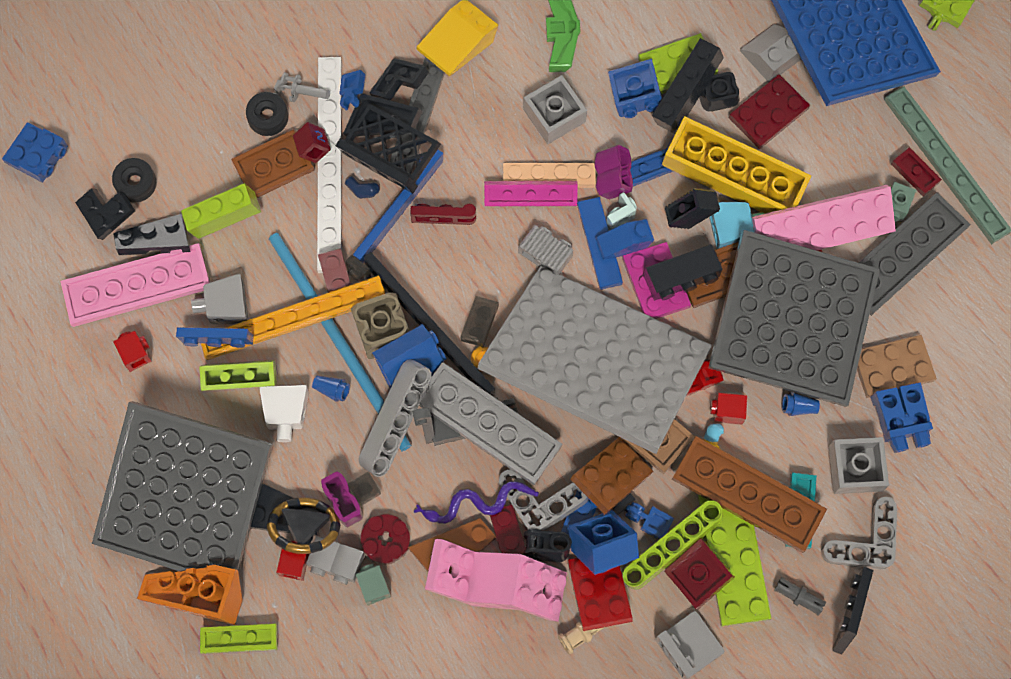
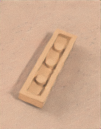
[503,163,596,188]

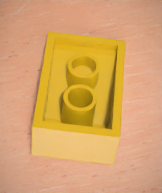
[416,0,498,76]

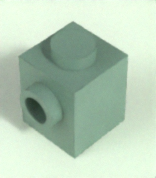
[891,181,916,222]

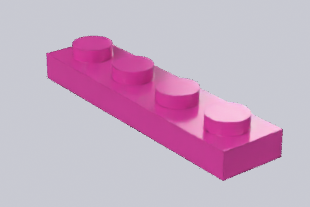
[484,181,578,206]

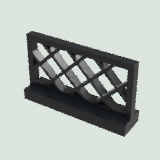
[335,104,441,194]

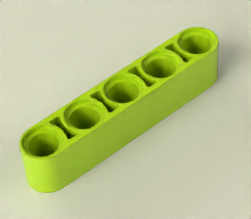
[623,501,723,590]

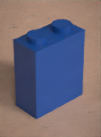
[372,324,446,389]

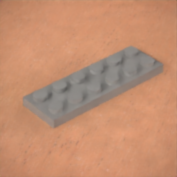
[419,362,562,485]

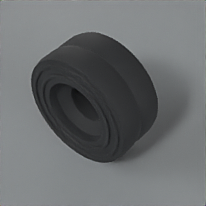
[246,92,288,136]
[112,158,157,203]

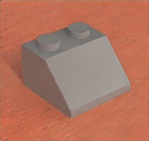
[740,24,801,82]

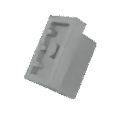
[655,611,725,679]

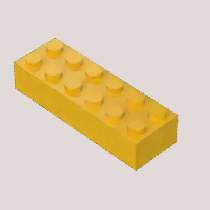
[662,116,812,214]

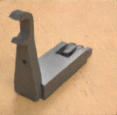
[412,397,518,446]

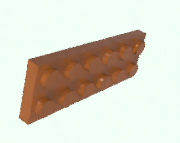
[672,436,827,553]

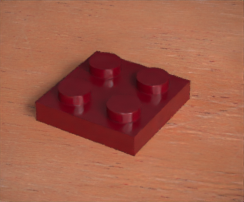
[664,538,735,610]

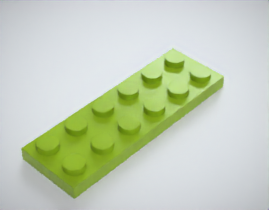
[697,494,771,627]

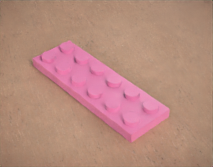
[752,185,896,250]
[61,243,210,327]

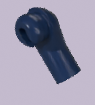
[345,176,380,199]

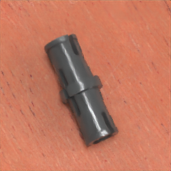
[774,577,826,616]

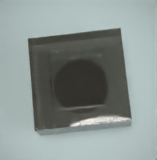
[346,255,371,281]
[348,471,381,506]

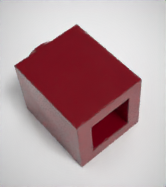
[293,122,331,163]

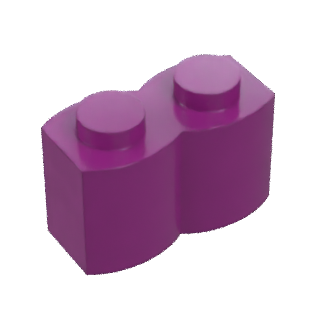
[594,145,633,200]
[321,471,363,528]

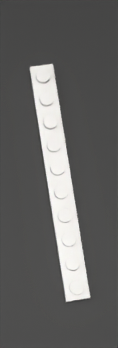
[317,57,342,273]

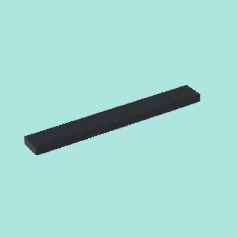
[364,252,495,397]

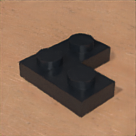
[369,58,429,101]
[75,188,135,240]

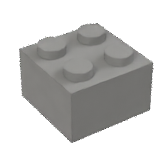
[523,75,587,144]
[828,437,889,494]

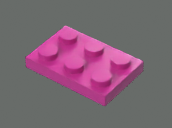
[622,242,691,319]

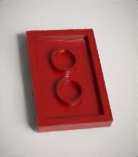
[567,558,633,631]

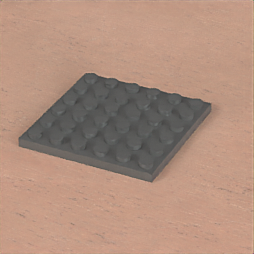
[708,230,880,407]
[92,401,273,571]

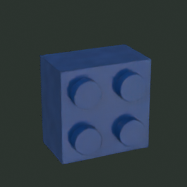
[568,510,639,575]

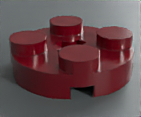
[361,514,410,565]

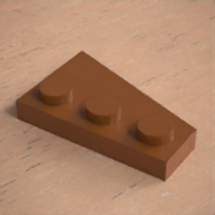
[408,518,496,574]

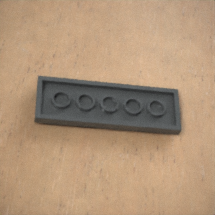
[859,193,971,316]

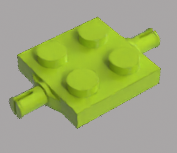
[919,0,975,31]

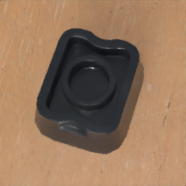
[699,72,740,112]

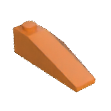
[137,565,242,625]

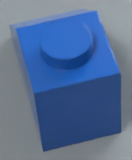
[595,219,654,260]

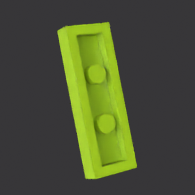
[200,624,278,654]

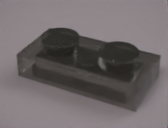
[460,296,499,347]

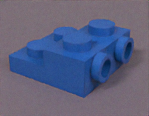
[608,59,662,118]
[2,122,68,183]

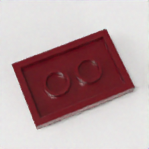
[729,74,810,150]

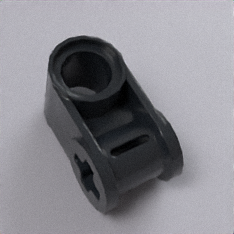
[523,529,572,563]

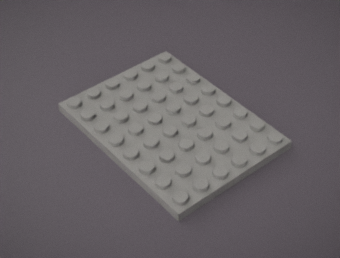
[478,266,712,454]

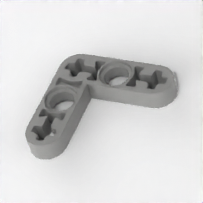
[499,470,589,531]
[821,497,897,569]

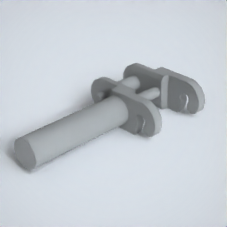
[273,72,330,102]

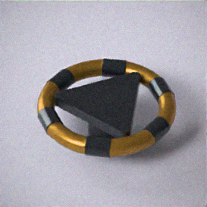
[267,498,341,554]

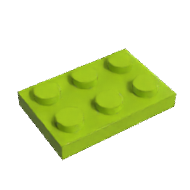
[638,33,718,95]

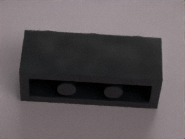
[643,244,723,301]

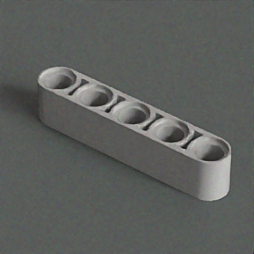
[359,359,431,477]

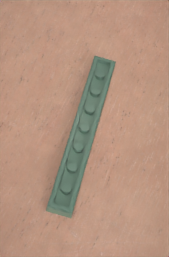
[884,86,1011,245]

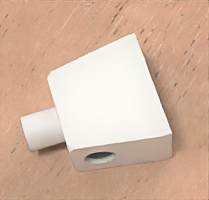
[260,385,309,442]

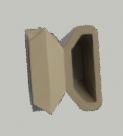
[351,293,410,359]

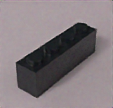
[652,38,724,134]

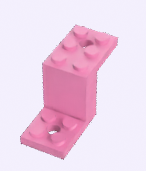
[425,539,567,622]

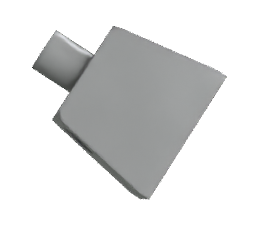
[191,274,248,324]

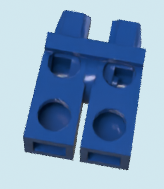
[870,382,933,453]

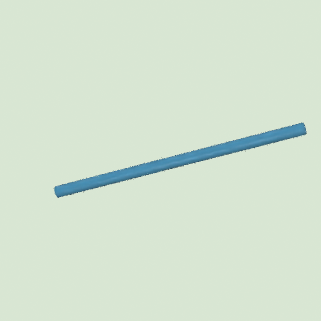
[269,233,412,452]

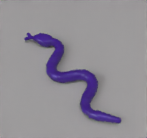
[414,481,539,524]

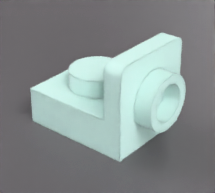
[607,192,637,230]

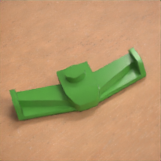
[546,0,581,72]

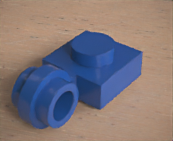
[625,502,674,540]

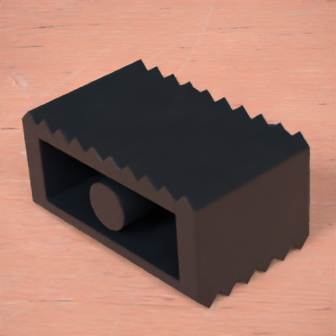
[665,188,720,229]

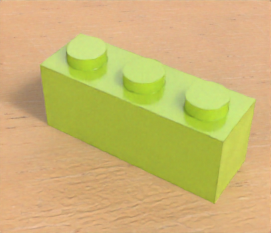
[181,183,261,239]
[199,360,277,391]

